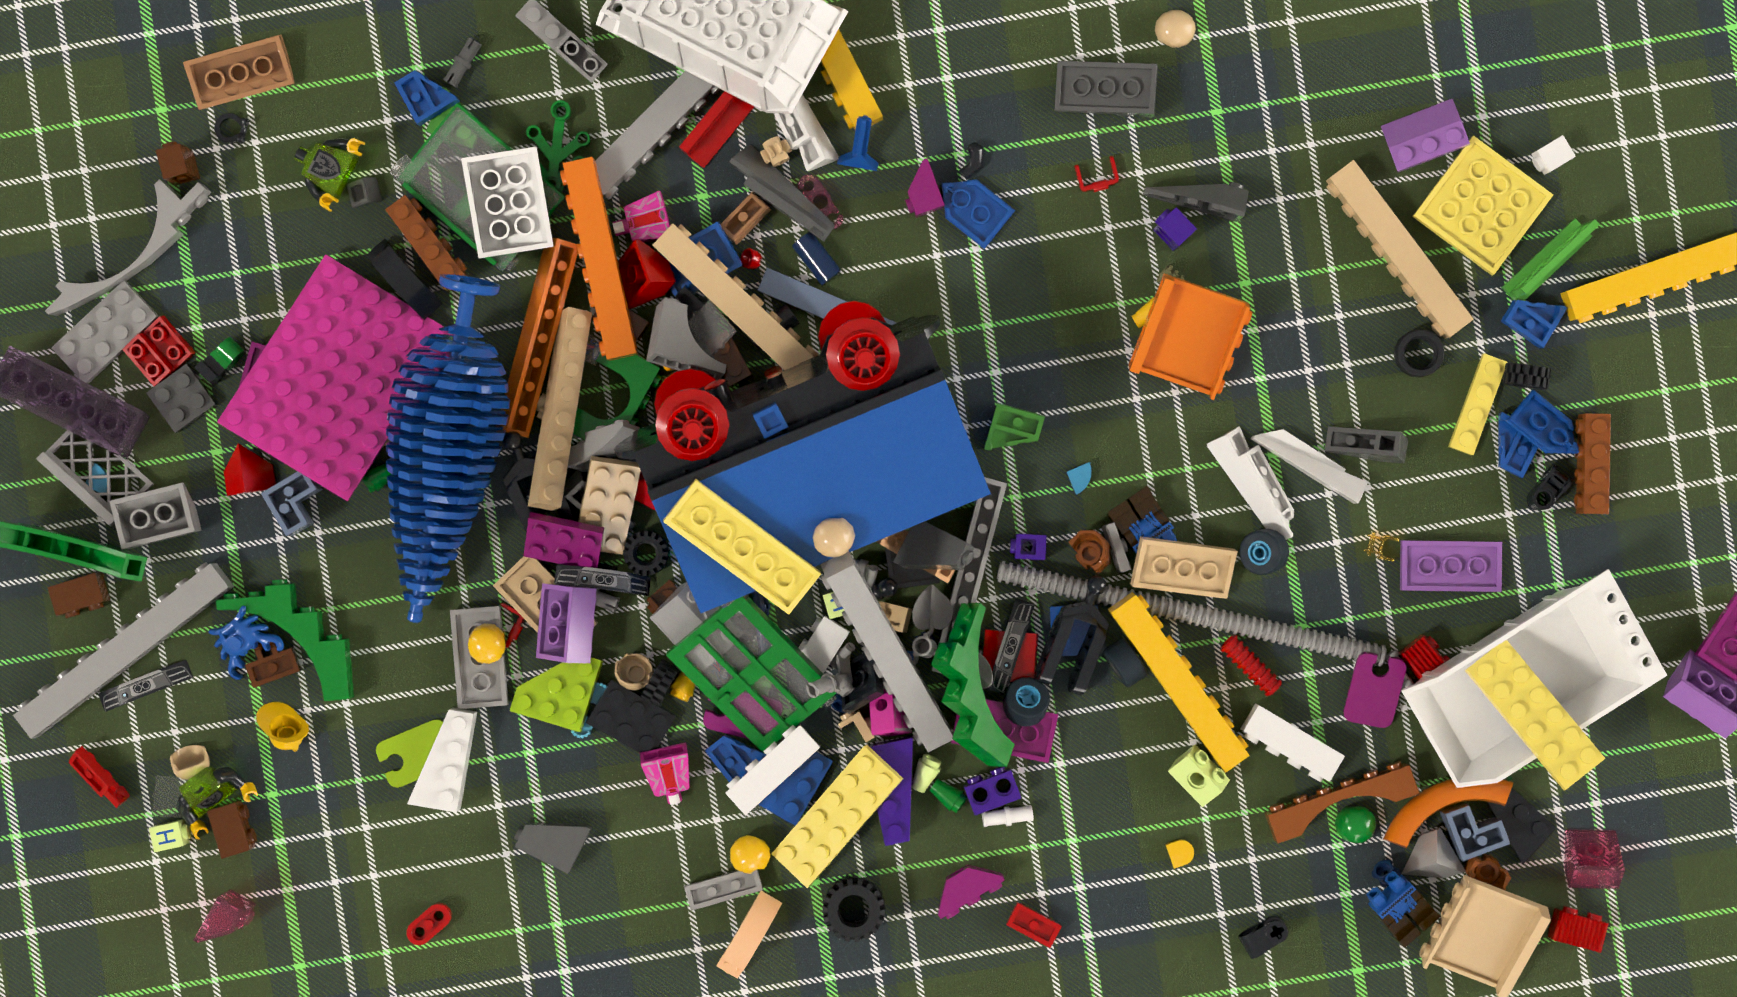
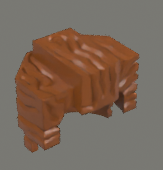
[1069,530,1111,575]
[1464,853,1511,890]

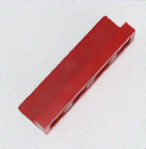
[679,91,754,168]

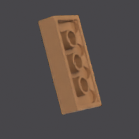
[183,34,295,110]

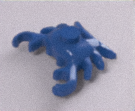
[208,605,284,680]

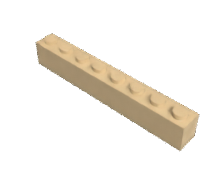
[1326,160,1474,339]
[653,224,819,370]
[528,307,592,511]

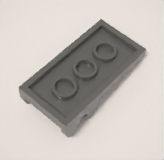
[1054,61,1158,118]

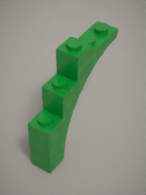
[0,520,148,582]
[216,579,354,701]
[931,603,1015,767]

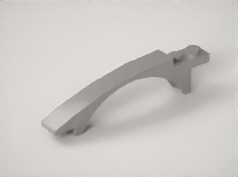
[45,179,211,316]

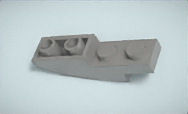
[515,0,608,83]
[567,420,640,472]

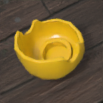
[468,623,506,664]
[730,835,770,874]

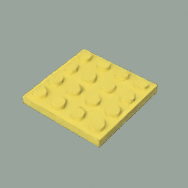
[1412,136,1553,275]

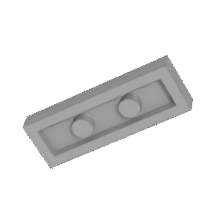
[684,870,763,911]

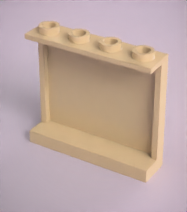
[1420,875,1551,997]

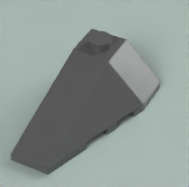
[1142,182,1249,222]

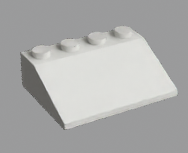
[461,147,554,258]

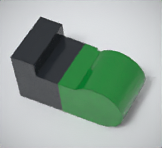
[194,337,245,384]

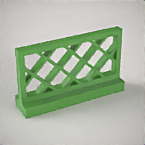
[1501,218,1600,301]

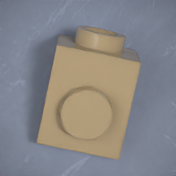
[878,601,912,633]
[838,710,875,742]

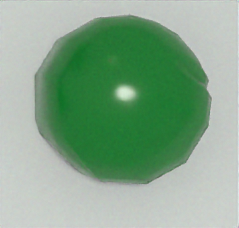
[1335,806,1377,843]

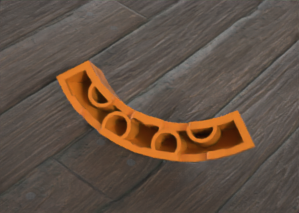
[1383,779,1514,848]

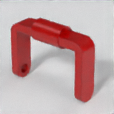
[1074,156,1119,192]
[500,602,524,648]

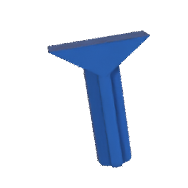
[837,115,878,171]

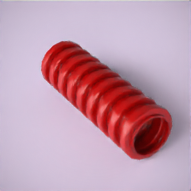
[1220,635,1282,696]

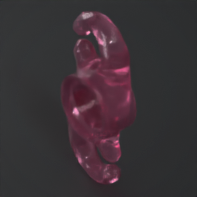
[798,174,843,229]

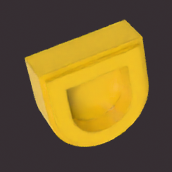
[1165,839,1194,869]

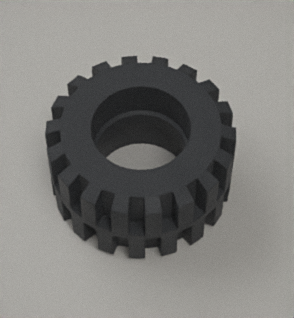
[822,875,885,942]

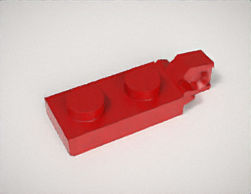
[68,746,130,808]

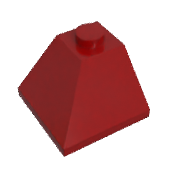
[618,239,676,309]

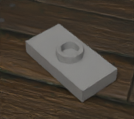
[1102,522,1131,573]

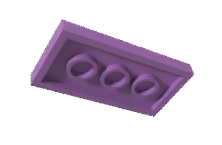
[1400,540,1502,592]

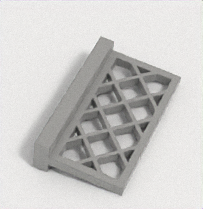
[36,417,154,529]

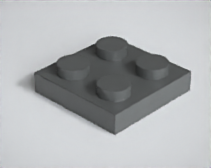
[146,364,217,433]

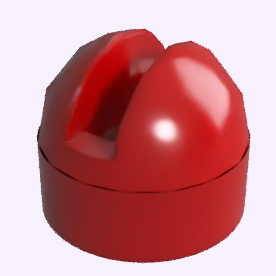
[740,248,762,269]

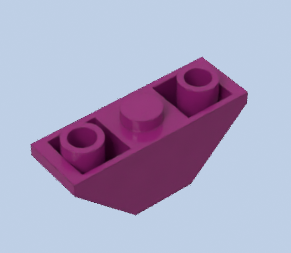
[938,864,1005,919]

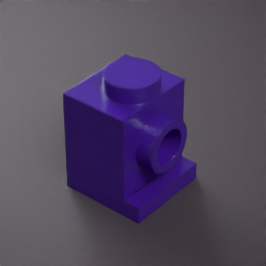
[1010,534,1047,560]

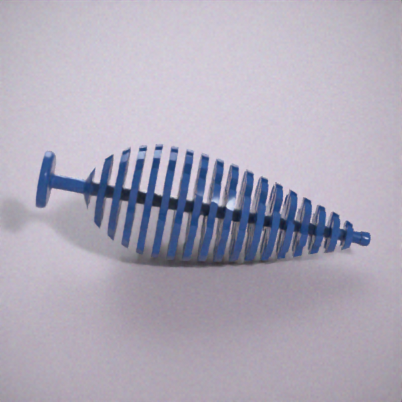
[386,274,510,623]

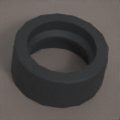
[1394,330,1444,377]

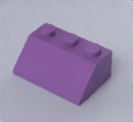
[1381,99,1470,173]
[536,583,597,663]
[1663,649,1737,739]

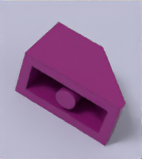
[905,158,944,218]

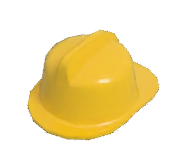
[256,702,309,752]

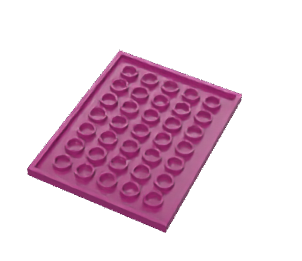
[217,254,454,502]

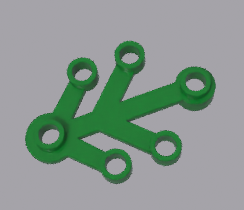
[526,100,591,196]

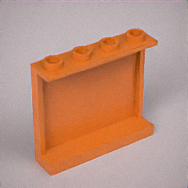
[1128,273,1252,400]

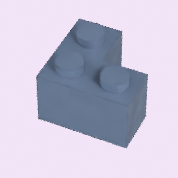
[261,472,323,536]
[1440,802,1510,861]

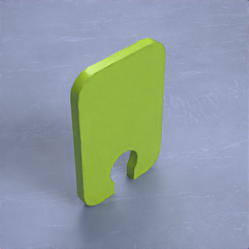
[376,719,443,788]

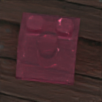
[1564,830,1625,889]
[193,889,256,943]

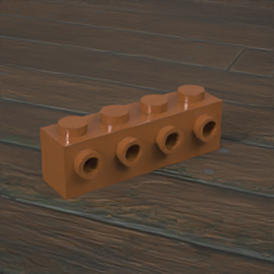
[385,195,468,292]
[1574,413,1611,514]

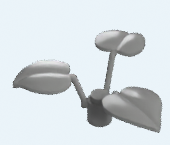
[882,585,993,689]

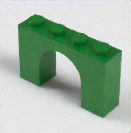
[573,352,663,440]

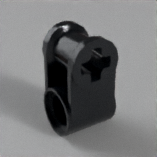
[1526,464,1574,511]
[1238,916,1288,959]

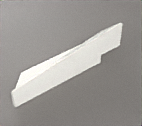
[774,94,839,171]
[1207,426,1294,540]
[1251,429,1368,504]

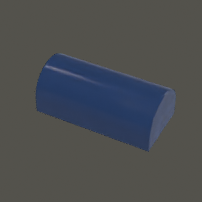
[792,232,841,286]

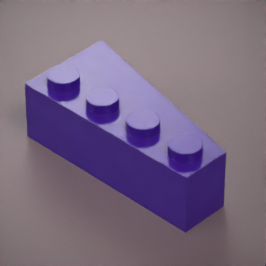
[868,735,913,846]

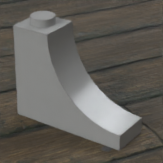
[646,298,726,380]

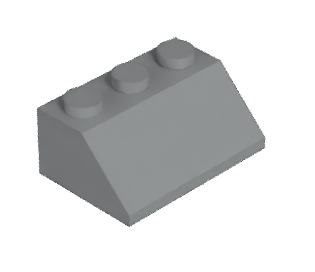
[109,483,202,549]
[650,582,743,671]

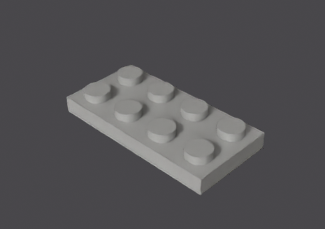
[52,280,159,384]
[450,606,509,709]

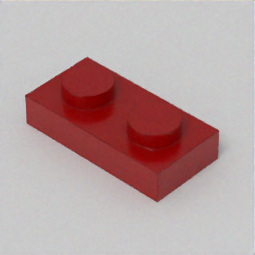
[1006,902,1062,948]

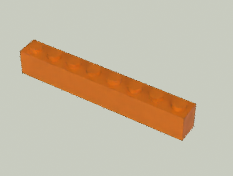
[560,157,638,361]
[500,238,578,438]

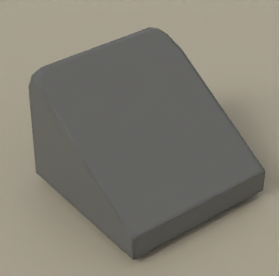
[346,177,382,208]

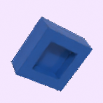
[753,402,788,438]

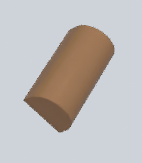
[721,192,771,246]

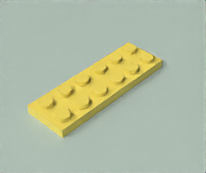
[663,479,821,614]
[1465,640,1605,790]
[772,745,903,888]

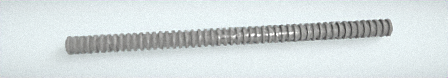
[997,561,1387,667]

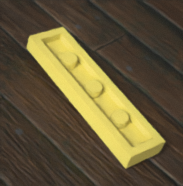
[1448,353,1507,455]

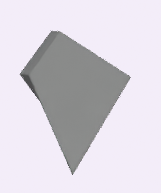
[1402,828,1465,878]

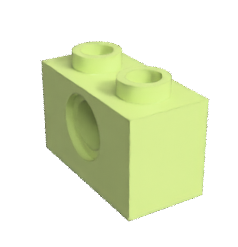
[1168,744,1230,807]

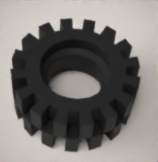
[1503,363,1551,390]
[623,531,669,576]
[641,659,680,708]

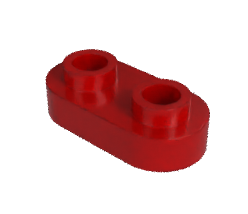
[406,903,452,945]

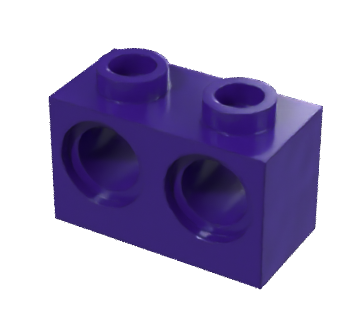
[1153,207,1197,251]
[964,767,1021,816]

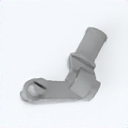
[806,642,855,698]

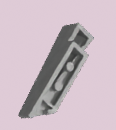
[729,145,835,242]

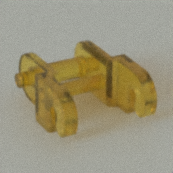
[1363,532,1400,562]

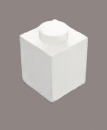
[1532,135,1576,175]

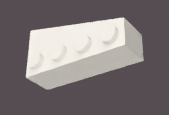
[407,707,477,812]

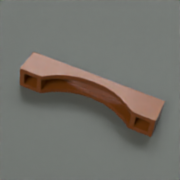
[1264,761,1420,843]

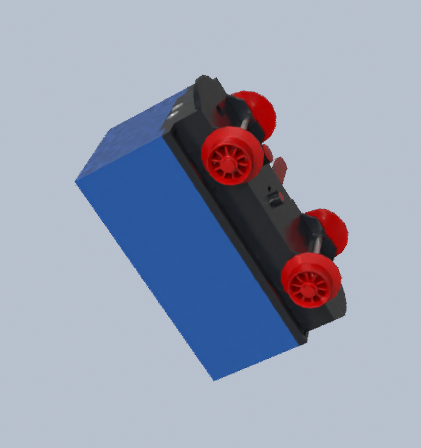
[614,301,991,613]

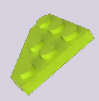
[510,658,603,733]

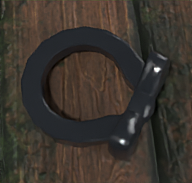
[214,113,249,144]

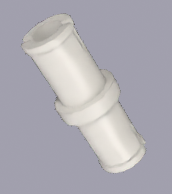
[982,805,1033,827]

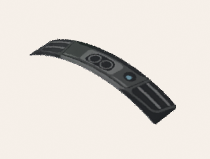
[554,565,651,596]
[987,599,1035,695]
[98,660,193,712]

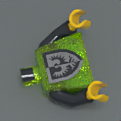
[294,138,365,212]
[176,767,258,840]

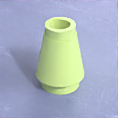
[911,754,942,793]

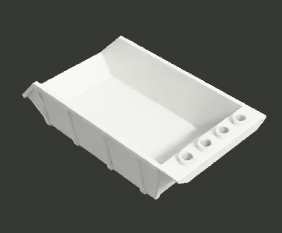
[596,0,848,114]
[1402,569,1667,788]

